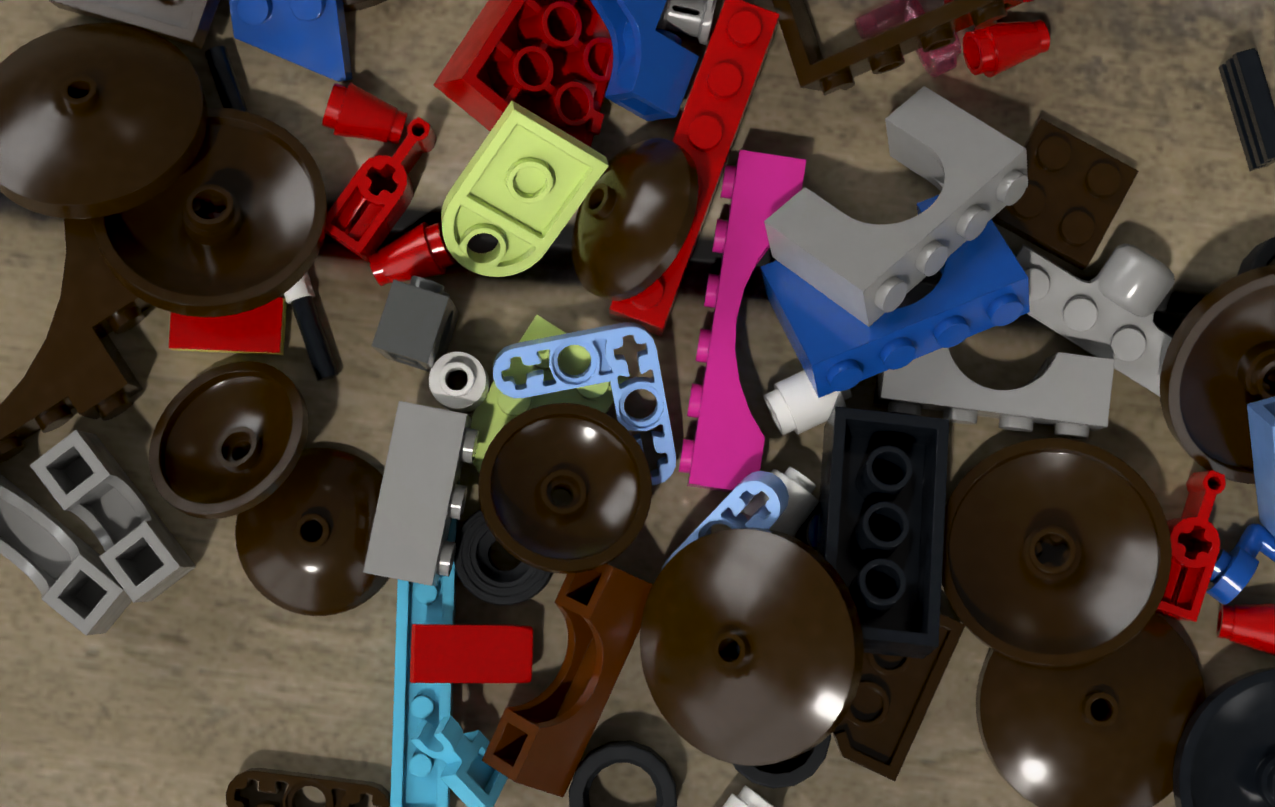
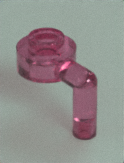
[854,0,962,78]

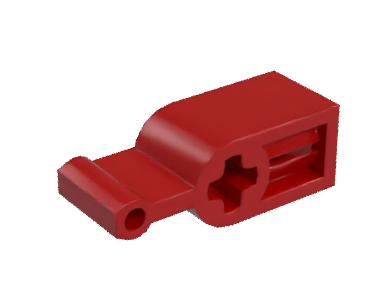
[326,117,436,263]
[1156,470,1226,622]

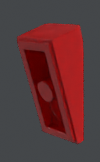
[410,624,533,683]

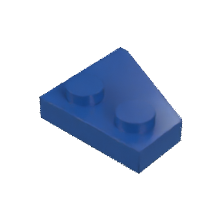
[229,0,353,82]

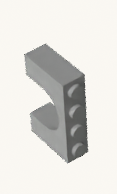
[764,86,1028,327]

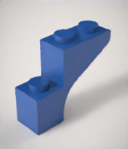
[590,0,699,121]

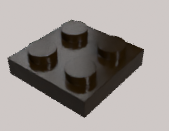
[992,118,1139,270]

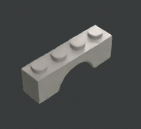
[874,348,1115,439]
[0,473,132,636]

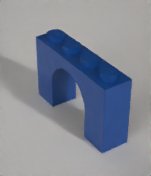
[761,195,1030,398]

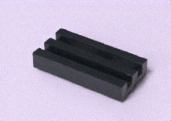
[1219,48,1275,171]

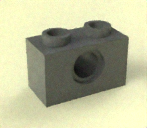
[372,276,460,372]

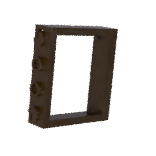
[772,0,1024,95]

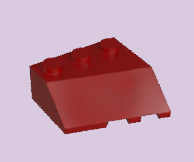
[433,0,613,147]

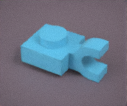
[410,715,508,807]

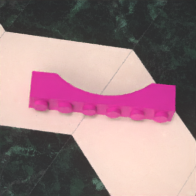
[678,150,806,493]

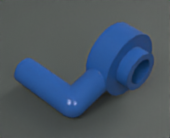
[1206,523,1275,605]

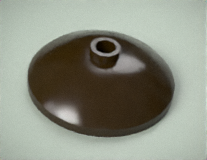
[571,138,699,301]
[149,361,308,519]
[478,403,652,574]
[235,448,390,616]

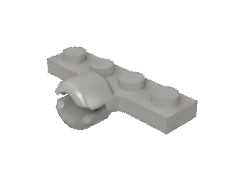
[1015,243,1175,397]

